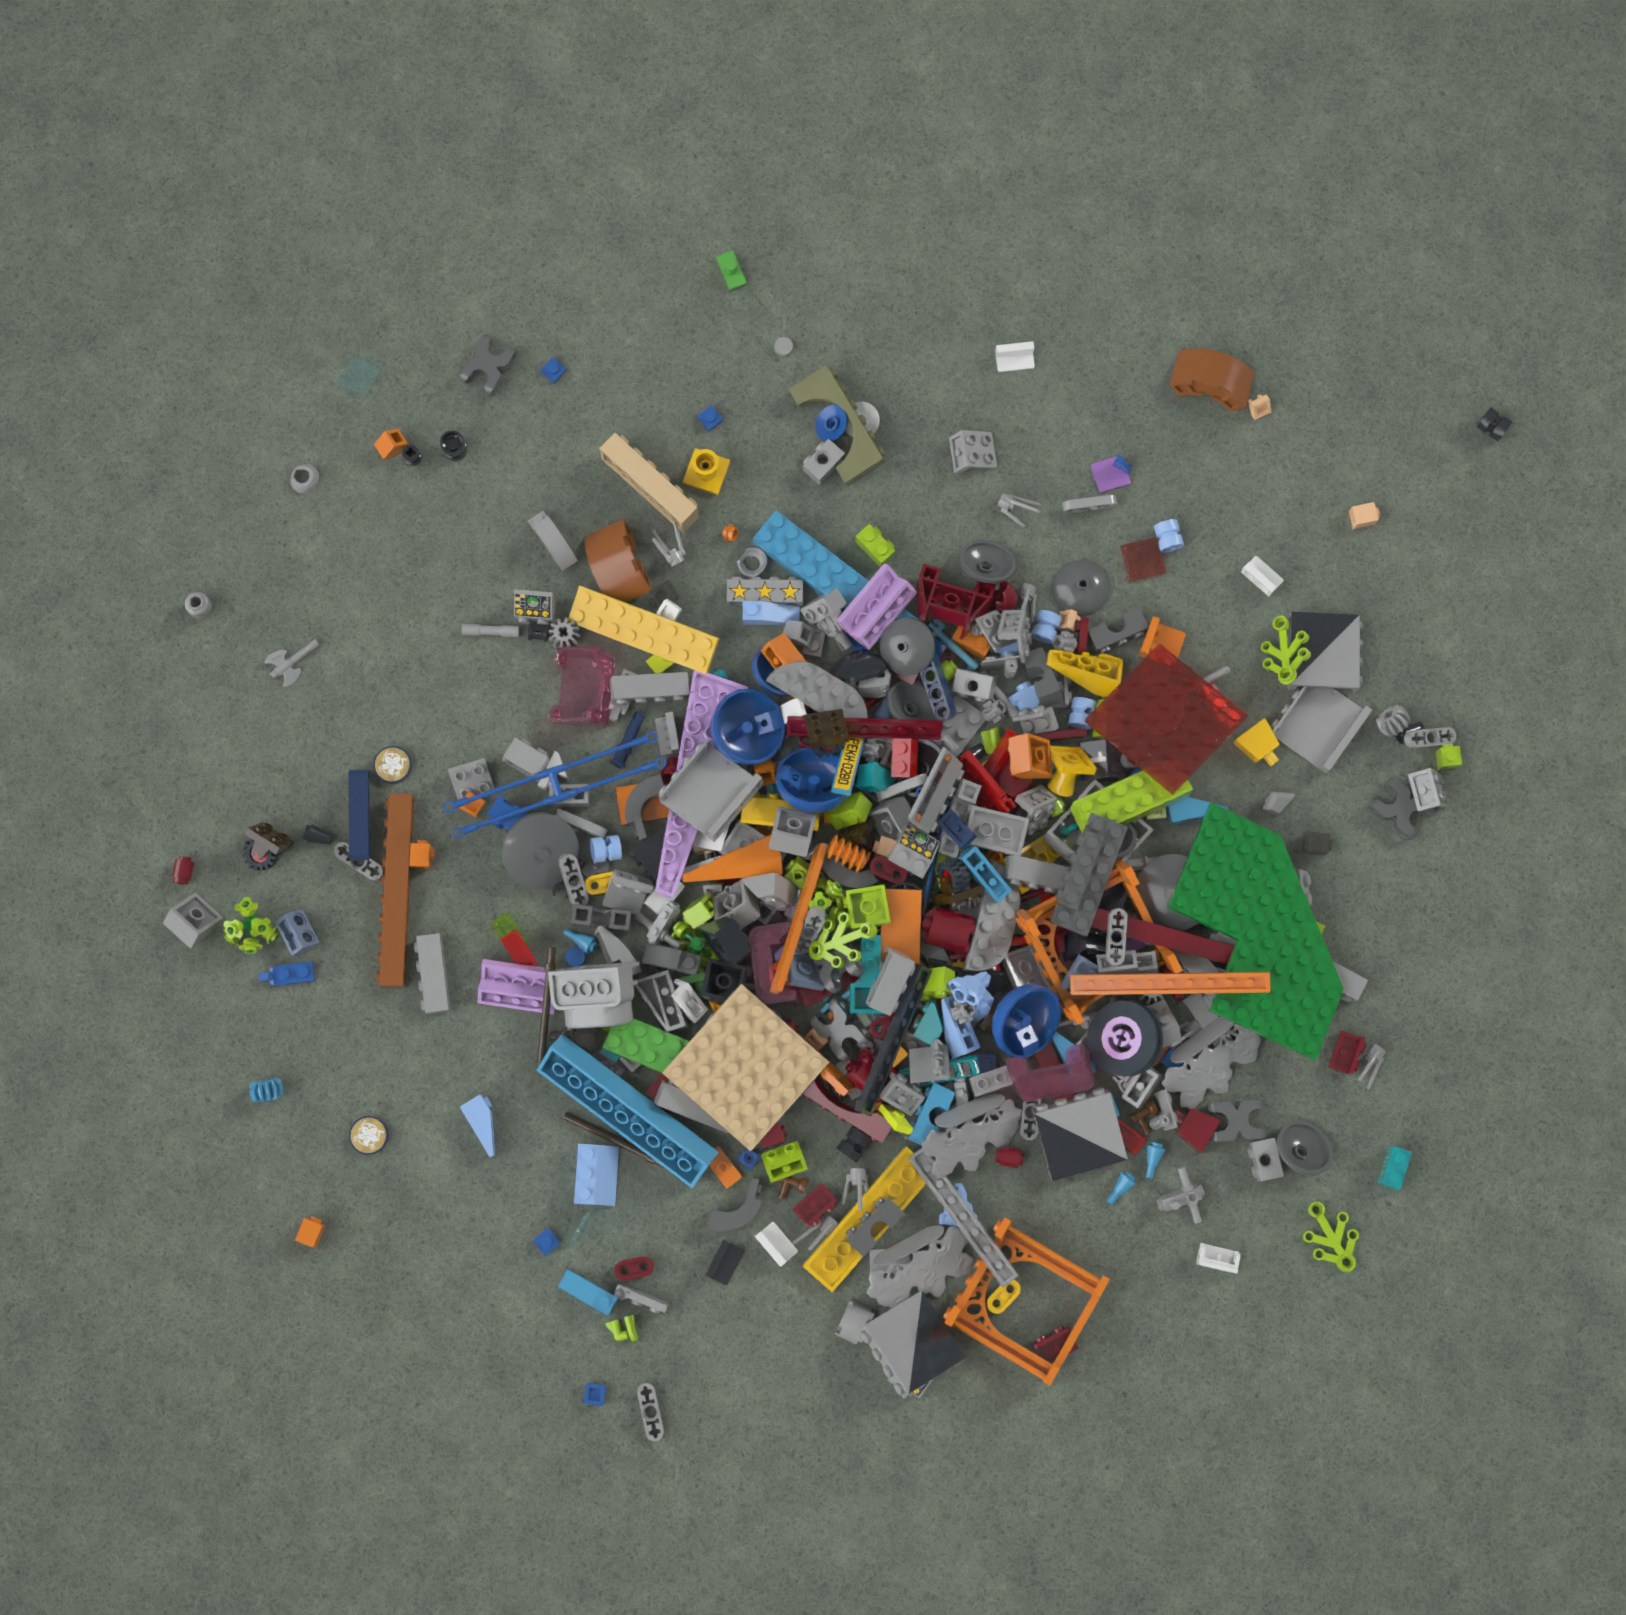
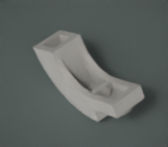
[528,511,578,571]

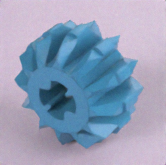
[249,1078,283,1103]

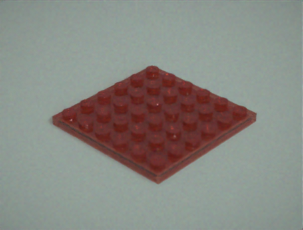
[1085,644,1248,795]

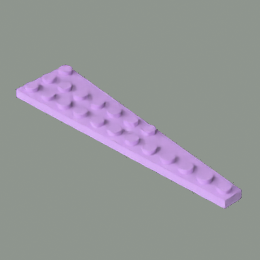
[655,669,748,899]

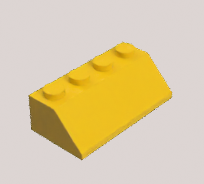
[740,791,820,831]

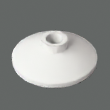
[845,402,880,437]

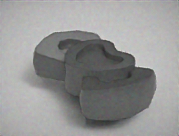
[581,860,610,878]

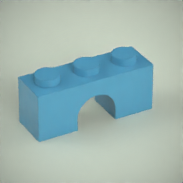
[908,1083,955,1145]

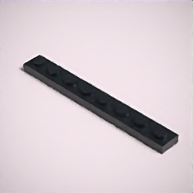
[854,963,932,1117]

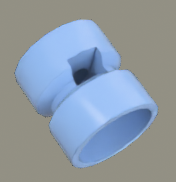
[1154,519,1184,553]
[1032,610,1062,644]
[1068,697,1097,730]
[590,835,622,863]

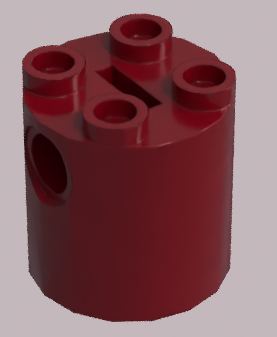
[994,756,1036,808]
[921,906,976,954]
[845,1047,898,1103]

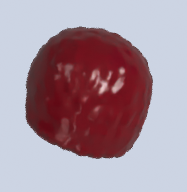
[990,581,1018,613]

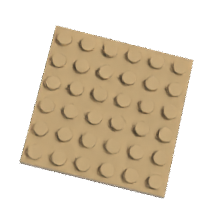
[662,984,829,1151]

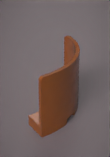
[1170,349,1254,411]
[584,518,651,602]

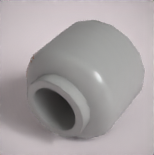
[185,592,212,618]

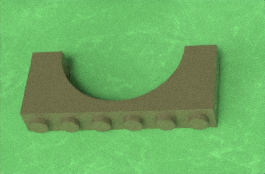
[789,365,887,486]

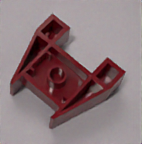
[915,563,996,640]

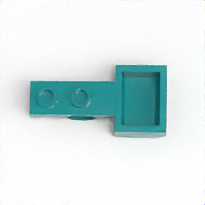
[849,935,887,1015]

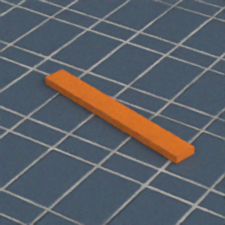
[770,843,828,994]

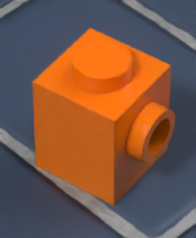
[374,429,408,459]
[752,758,777,786]
[409,840,435,869]
[295,1216,326,1248]

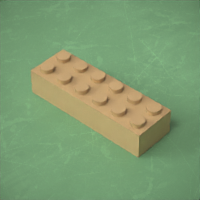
[599,433,699,533]

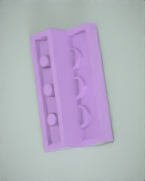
[836,563,917,650]
[478,959,557,1014]

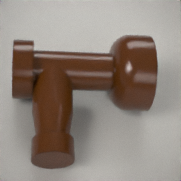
[1129,1099,1159,1135]
[778,1176,809,1200]

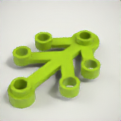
[1261,616,1311,685]
[809,912,877,968]
[1302,1202,1359,1272]

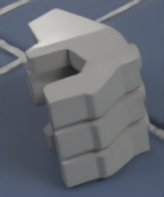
[858,669,891,698]

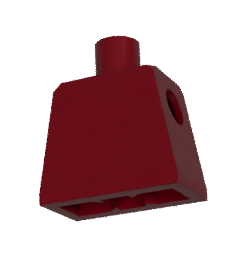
[1174,1108,1221,1153]

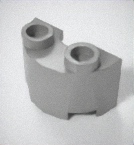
[835,1299,874,1344]

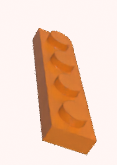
[799,1034,857,1096]

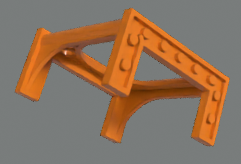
[1015,859,1183,1025]
[943,1217,1110,1386]

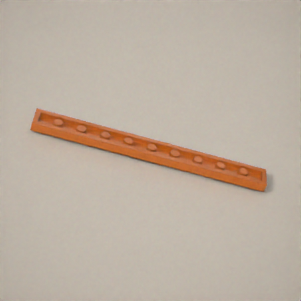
[1070,972,1270,995]

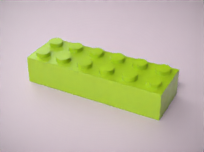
[1070,756,1193,834]

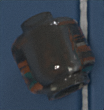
[571,1028,600,1053]

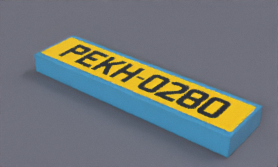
[831,737,865,796]

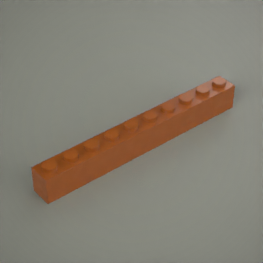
[376,794,415,988]

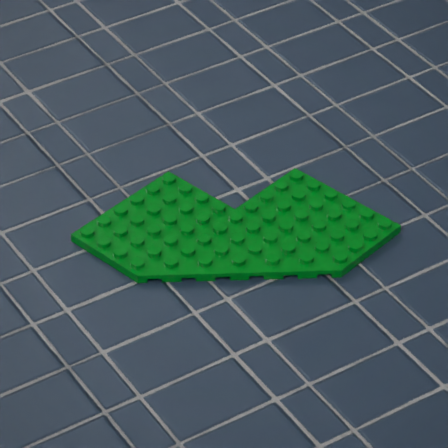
[1167,802,1344,1061]

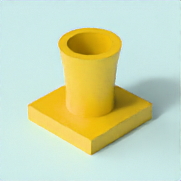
[683,448,730,496]
[1048,746,1097,797]

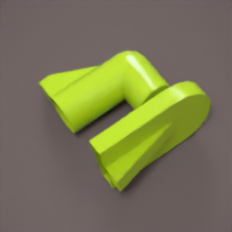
[981,727,1001,755]
[605,1315,638,1342]

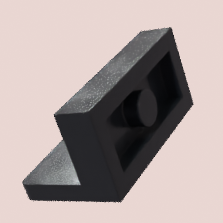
[705,1240,744,1285]

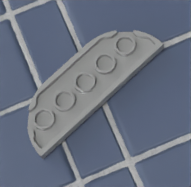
[766,661,867,718]
[963,861,1020,972]

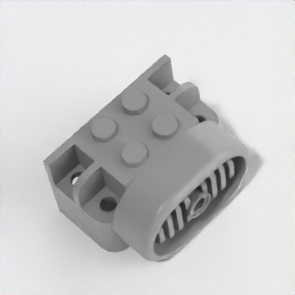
[548,962,639,1029]

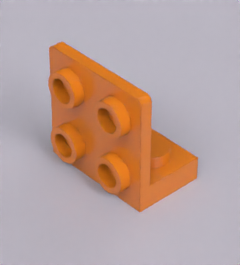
[1138,616,1186,668]

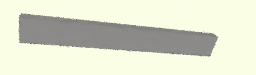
[908,1147,1019,1288]

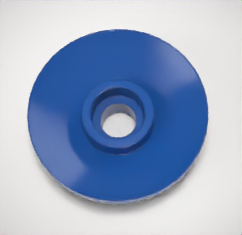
[815,405,848,442]

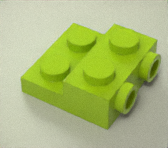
[843,885,891,932]

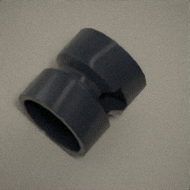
[1477,407,1513,441]
[440,430,467,461]
[836,1126,872,1163]

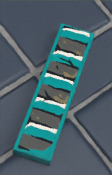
[899,1054,981,1086]

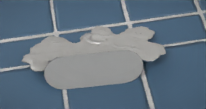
[1162,1017,1261,1109]
[922,1094,1022,1179]
[866,1225,974,1309]

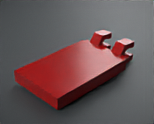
[956,750,1016,814]

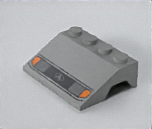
[908,747,964,835]

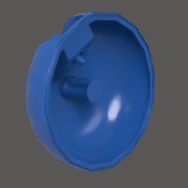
[710,689,785,765]
[775,748,847,813]
[992,983,1061,1059]

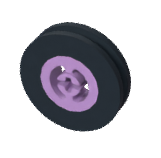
[1087,1001,1163,1076]

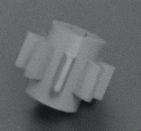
[1053,631,1077,652]
[982,698,1006,723]
[861,739,885,762]
[950,1001,976,1024]

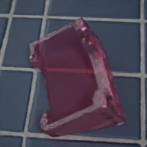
[549,646,614,728]
[749,922,804,1005]
[1005,1044,1095,1101]

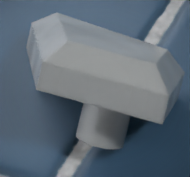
[1262,792,1295,816]

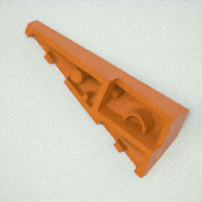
[682,833,782,882]

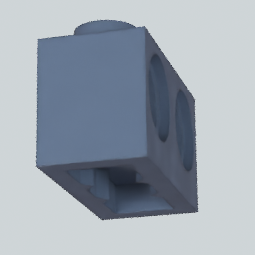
[275,909,320,956]

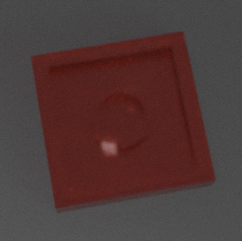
[1120,537,1166,582]

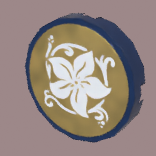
[373,746,412,784]
[349,1116,389,1155]

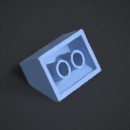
[574,1144,619,1206]

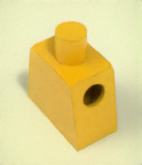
[1233,718,1279,767]

